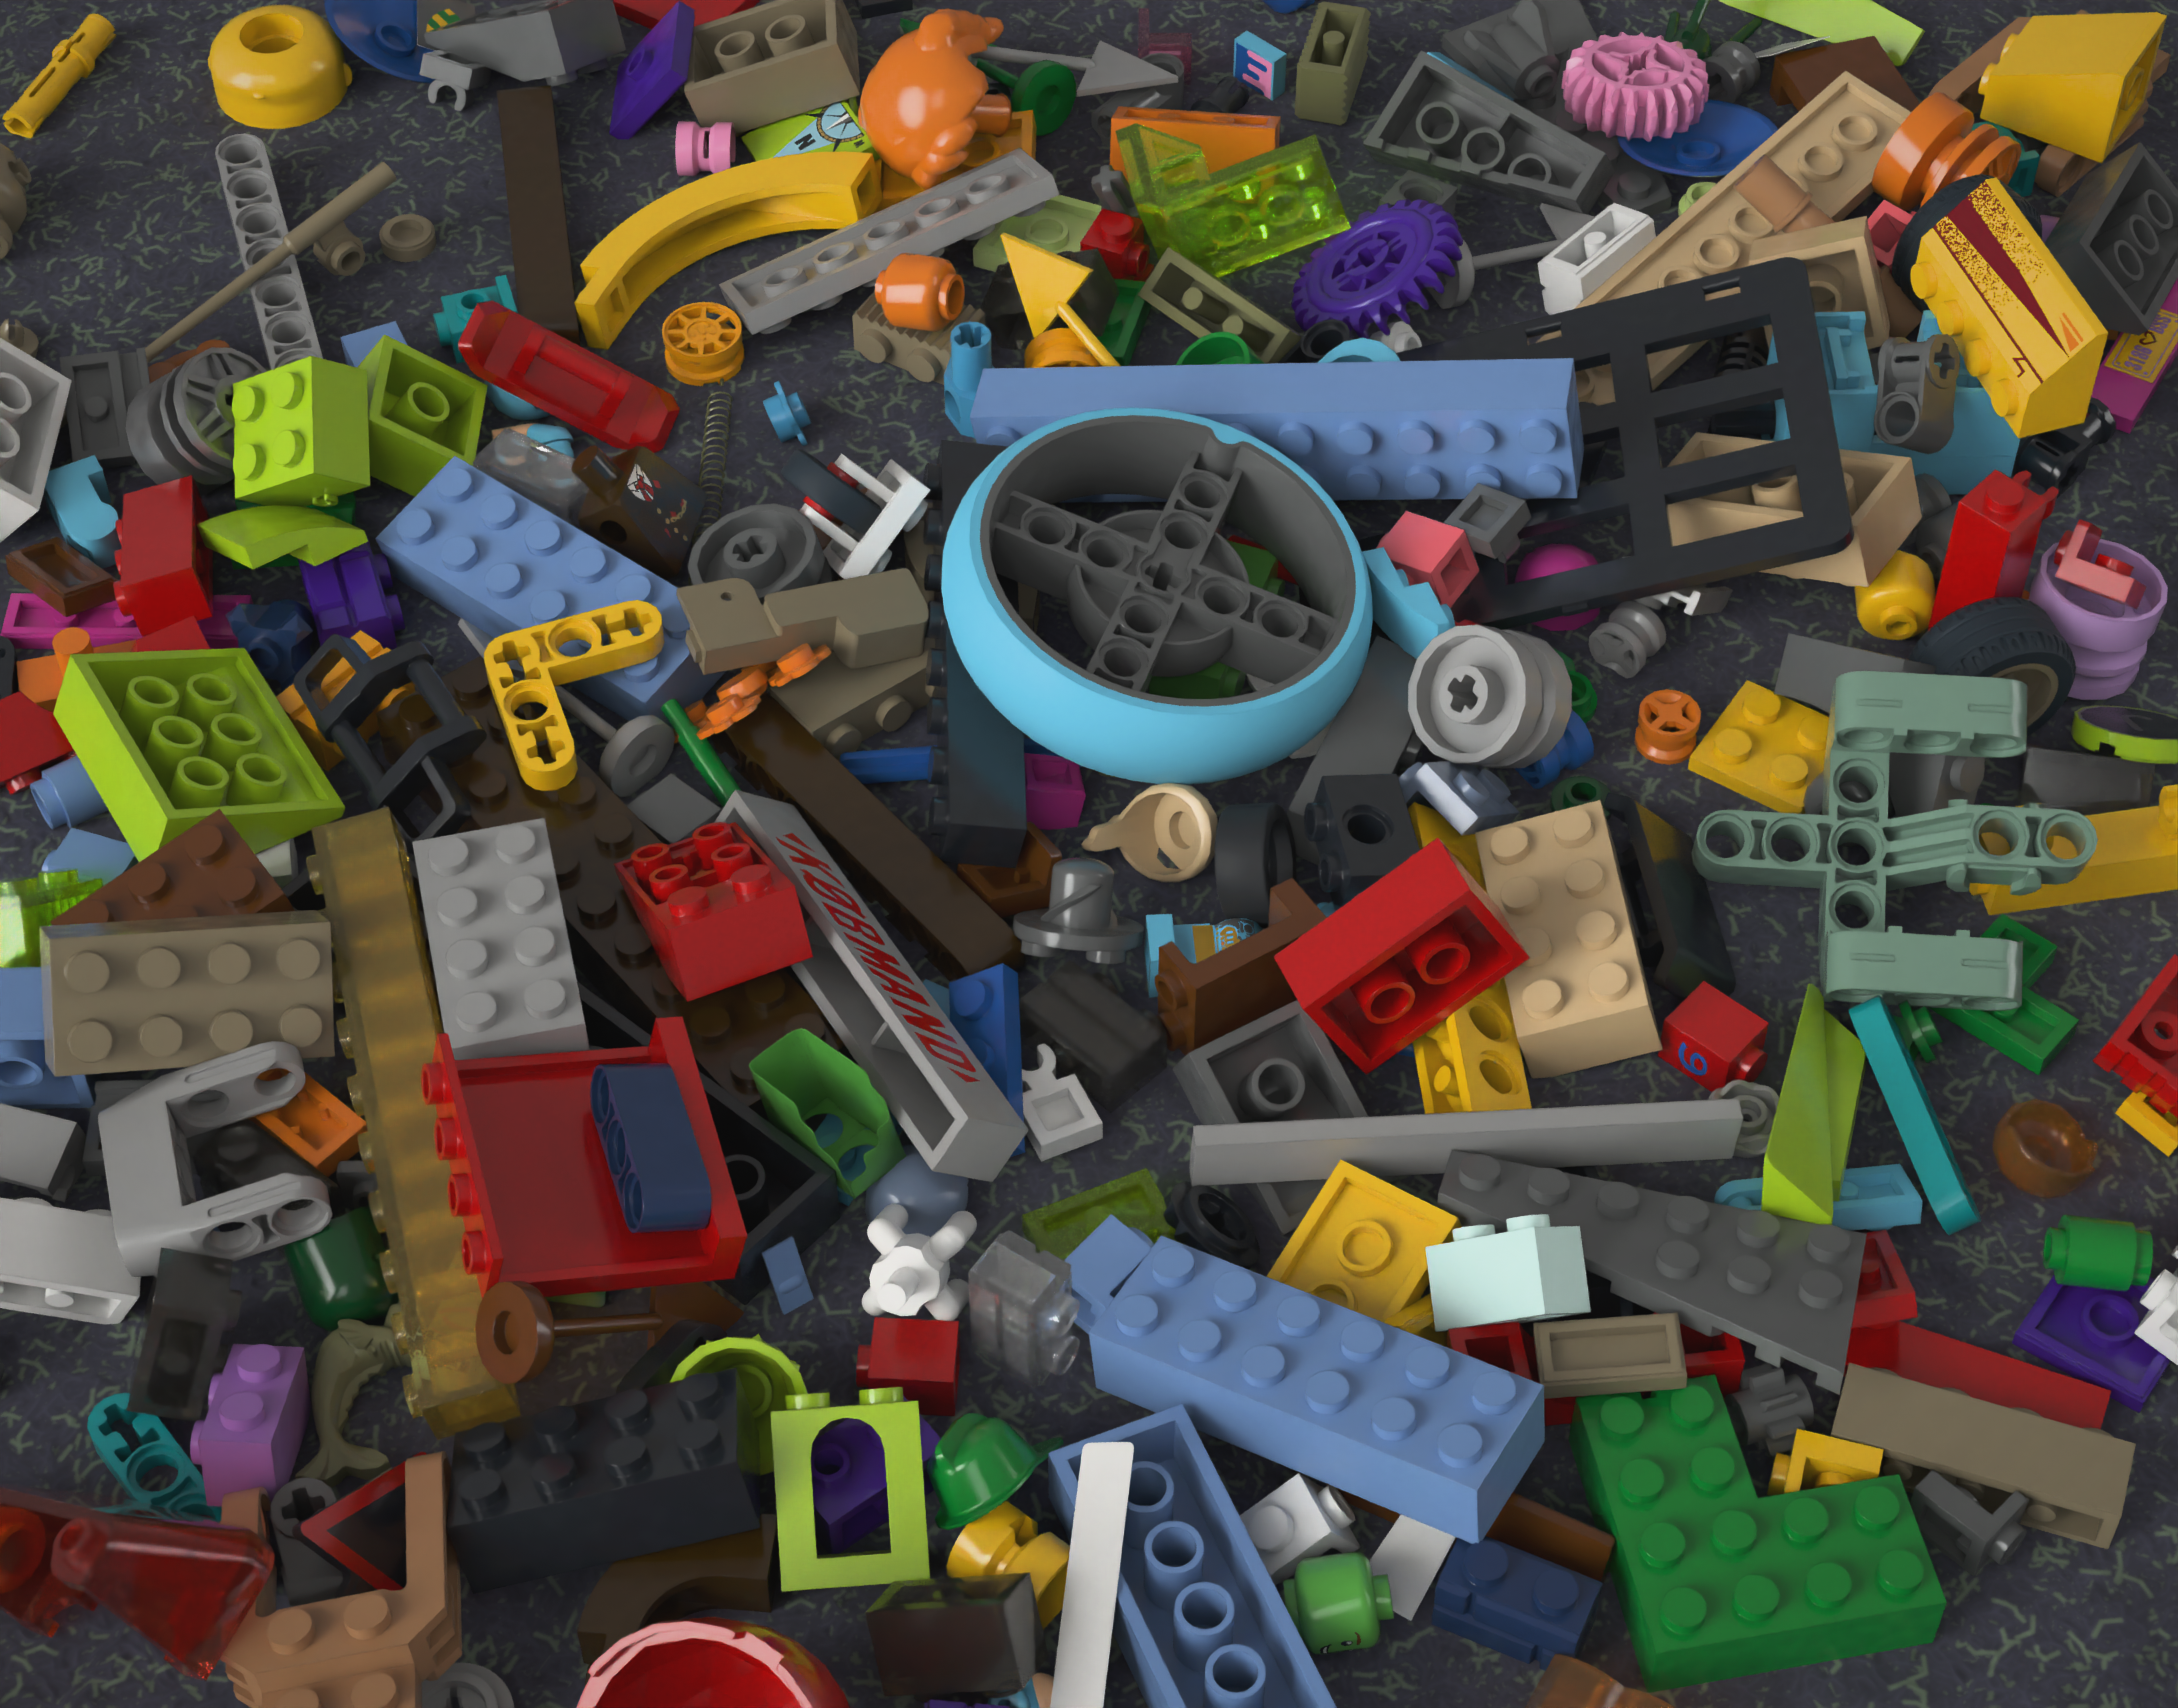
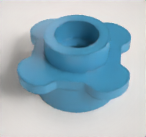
[763,381,811,446]

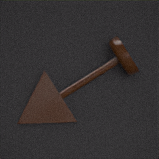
[475,1281,745,1384]

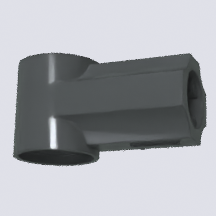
[1091,53,1184,147]

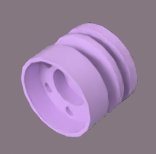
[2028,539,2168,700]

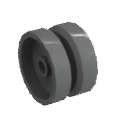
[688,503,836,605]

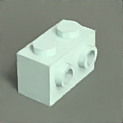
[1425,1214,1591,1332]

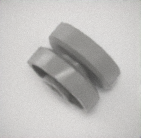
[1408,625,1572,769]

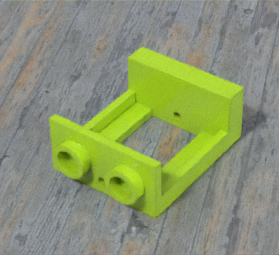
[770,1387,930,1592]

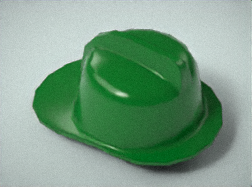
[927,1413,1064,1530]

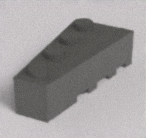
[1363,50,1615,215]

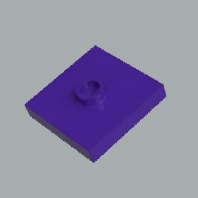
[609,0,695,139]

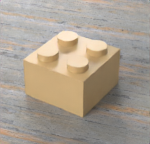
[1749,216,1890,349]

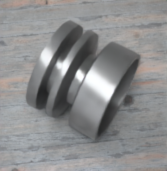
[125,347,267,496]

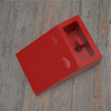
[614,822,813,1002]

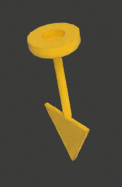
[1000,233,1120,366]

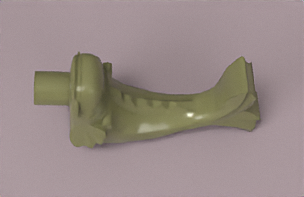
[295,1304,424,1488]

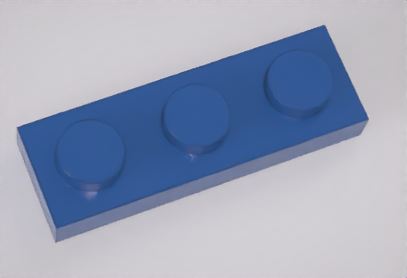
[949,963,1025,1157]

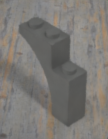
[1774,633,1985,818]

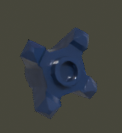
[225,600,315,692]

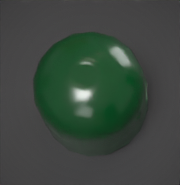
[284,1205,402,1332]

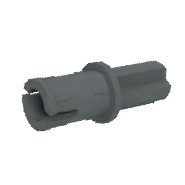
[1091,165,1156,245]

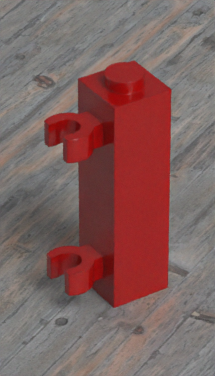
[1927,469,2059,631]

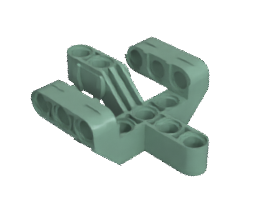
[1691,671,2098,1011]

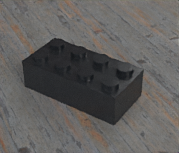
[446,1368,761,1594]

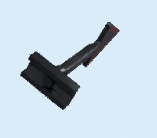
[292,1452,427,1599]

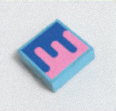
[1233,31,1287,101]

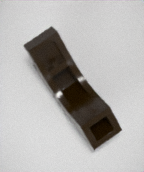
[577,1513,780,1686]

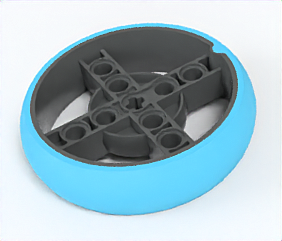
[941,408,1373,785]

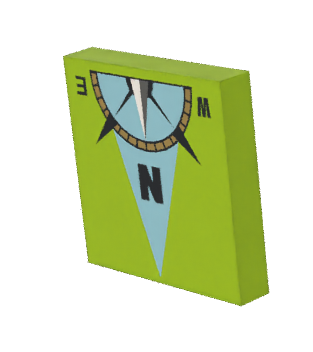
[741,100,880,161]

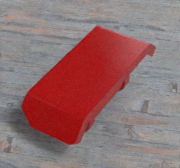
[458,300,680,453]

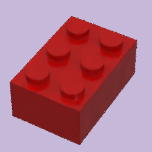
[1273,838,1530,1075]

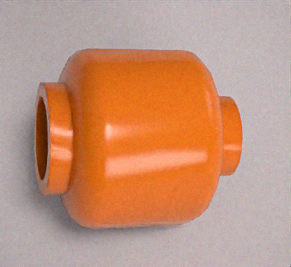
[875,253,965,332]

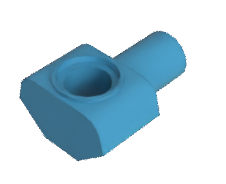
[944,321,995,438]

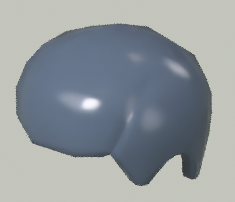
[865,1144,969,1237]

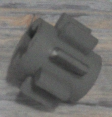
[1725,1363,1814,1457]

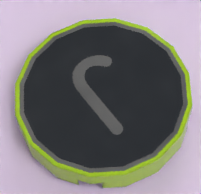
[2071,705,2178,764]

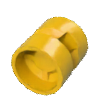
[946,1501,1070,1636]

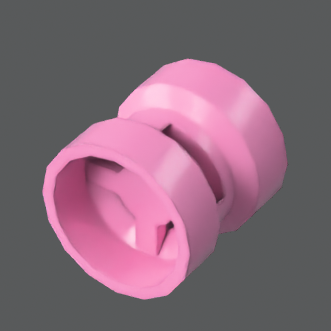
[675,121,736,176]

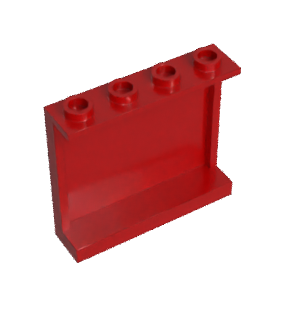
[421,1016,747,1299]

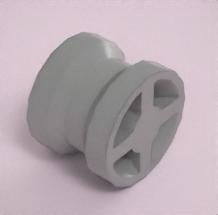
[1588,601,1666,678]

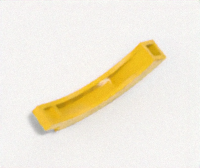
[574,151,883,350]

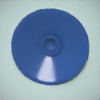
[324,0,435,83]
[1617,99,1778,177]

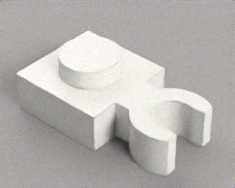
[1022,1044,1103,1162]

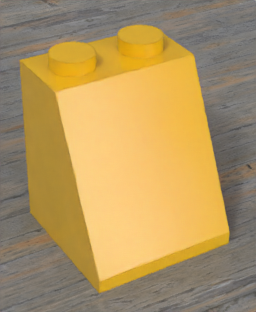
[1978,12,2167,163]

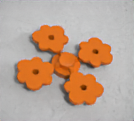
[673,643,832,744]

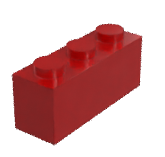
[113,475,213,637]

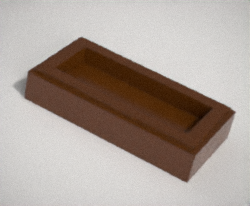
[5,537,118,617]

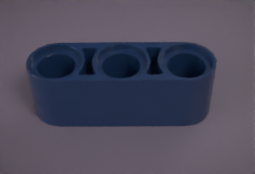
[590,1063,712,1233]

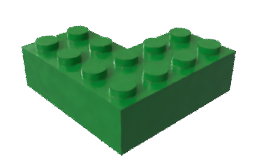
[1568,1374,1947,1693]

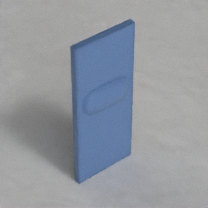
[762,1236,814,1315]

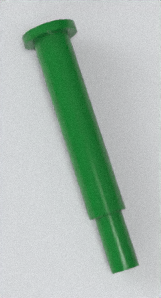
[661,699,742,808]

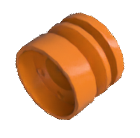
[1871,92,2022,211]

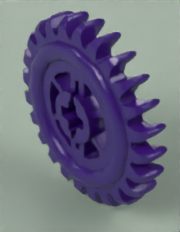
[1291,199,1463,339]

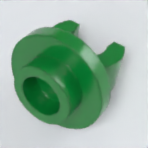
[1893,999,1943,1063]

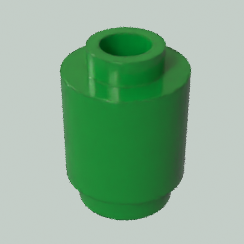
[2043,1215,2153,1291]

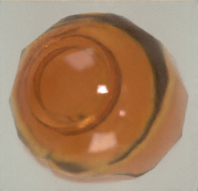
[1992,1099,2099,1199]

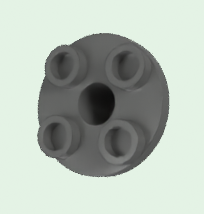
[1013,857,1144,964]

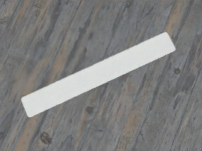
[1050,1442,1134,1708]

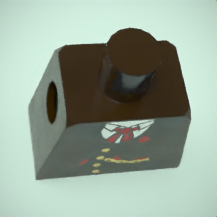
[571,445,708,581]

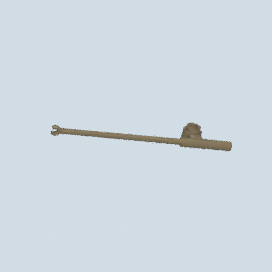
[59,162,397,430]

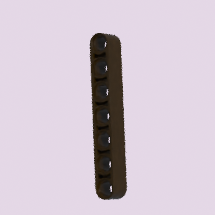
[497,85,581,346]
[711,693,1026,981]

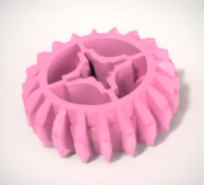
[1561,32,1709,142]

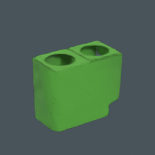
[749,1028,906,1199]

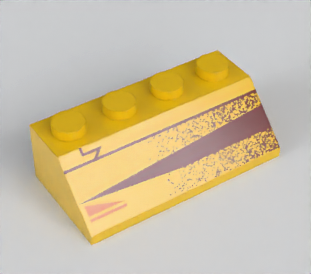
[1910,177,2108,439]

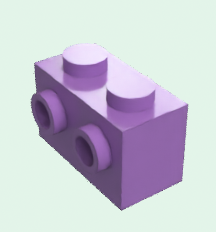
[190,1344,311,1507]

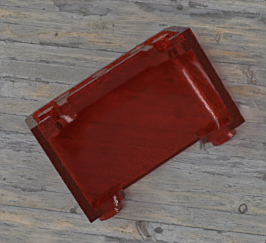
[0,1484,275,1681]

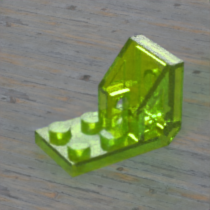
[1115,123,1351,278]

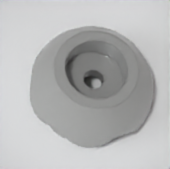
[1708,1079,1779,1158]

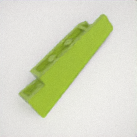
[1718,0,1925,66]
[1761,984,1866,1225]

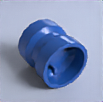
[1514,710,1594,789]

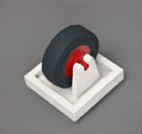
[780,448,930,579]

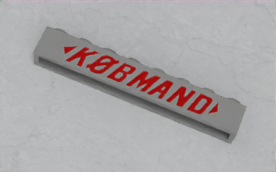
[714,790,1029,1182]

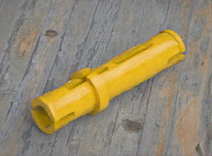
[3,14,116,138]

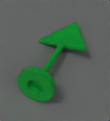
[900,18,1076,136]

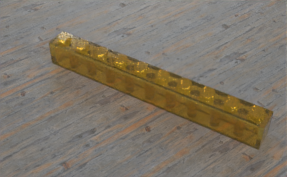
[306,807,521,1440]

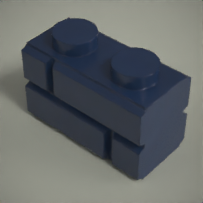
[1431,1536,1603,1680]

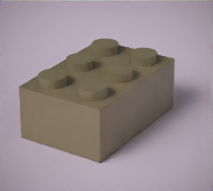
[684,0,860,142]

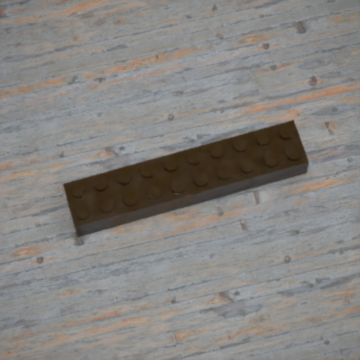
[376,655,854,1122]

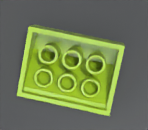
[53,648,345,862]

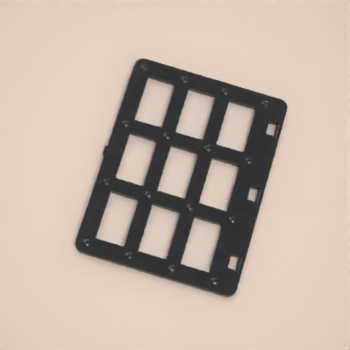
[1299,257,1854,652]

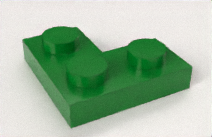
[1928,913,2079,1076]

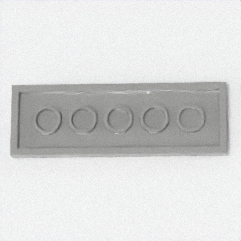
[719,148,1060,335]

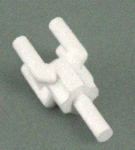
[862,1204,977,1321]

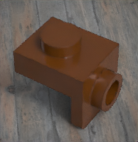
[956,821,1062,918]

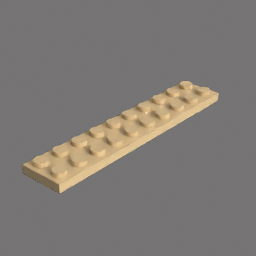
[1536,71,1911,406]

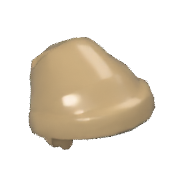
[1081,783,1218,882]

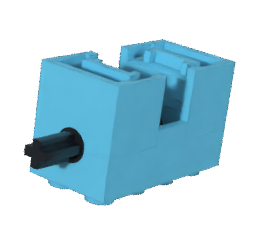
[1711,310,2021,495]

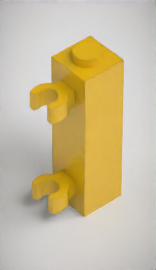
[1969,784,2178,915]

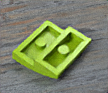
[197,505,368,569]

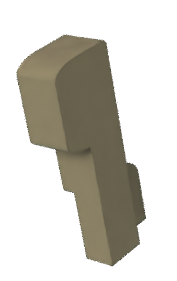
[676,568,929,675]

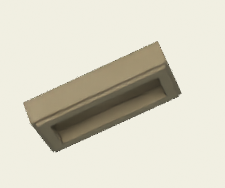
[1533,1312,1687,1399]

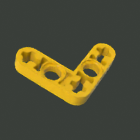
[484,600,665,791]

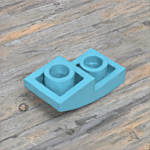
[1362,547,1455,659]

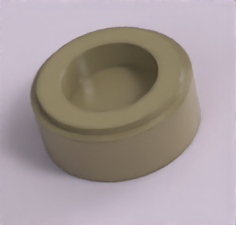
[379,214,437,262]

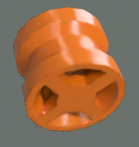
[1634,689,1701,765]

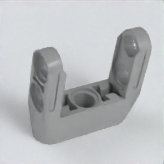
[98,1041,332,1277]

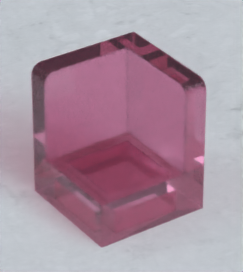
[1138,8,1192,85]

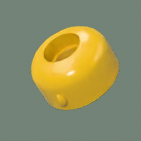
[208,5,352,129]

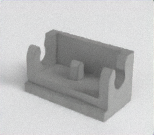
[0,1103,86,1202]

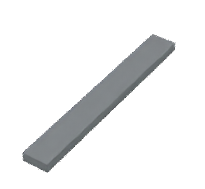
[1189,1099,1743,1186]

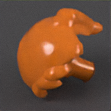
[858,9,1012,190]

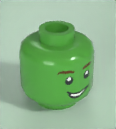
[1283,1552,1394,1655]

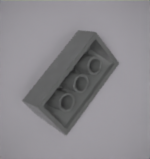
[2044,142,2178,336]

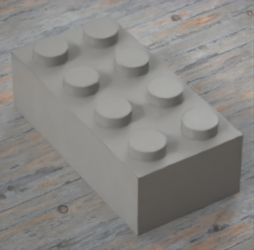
[412,818,590,1060]

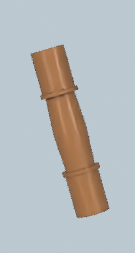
[1733,154,1923,338]

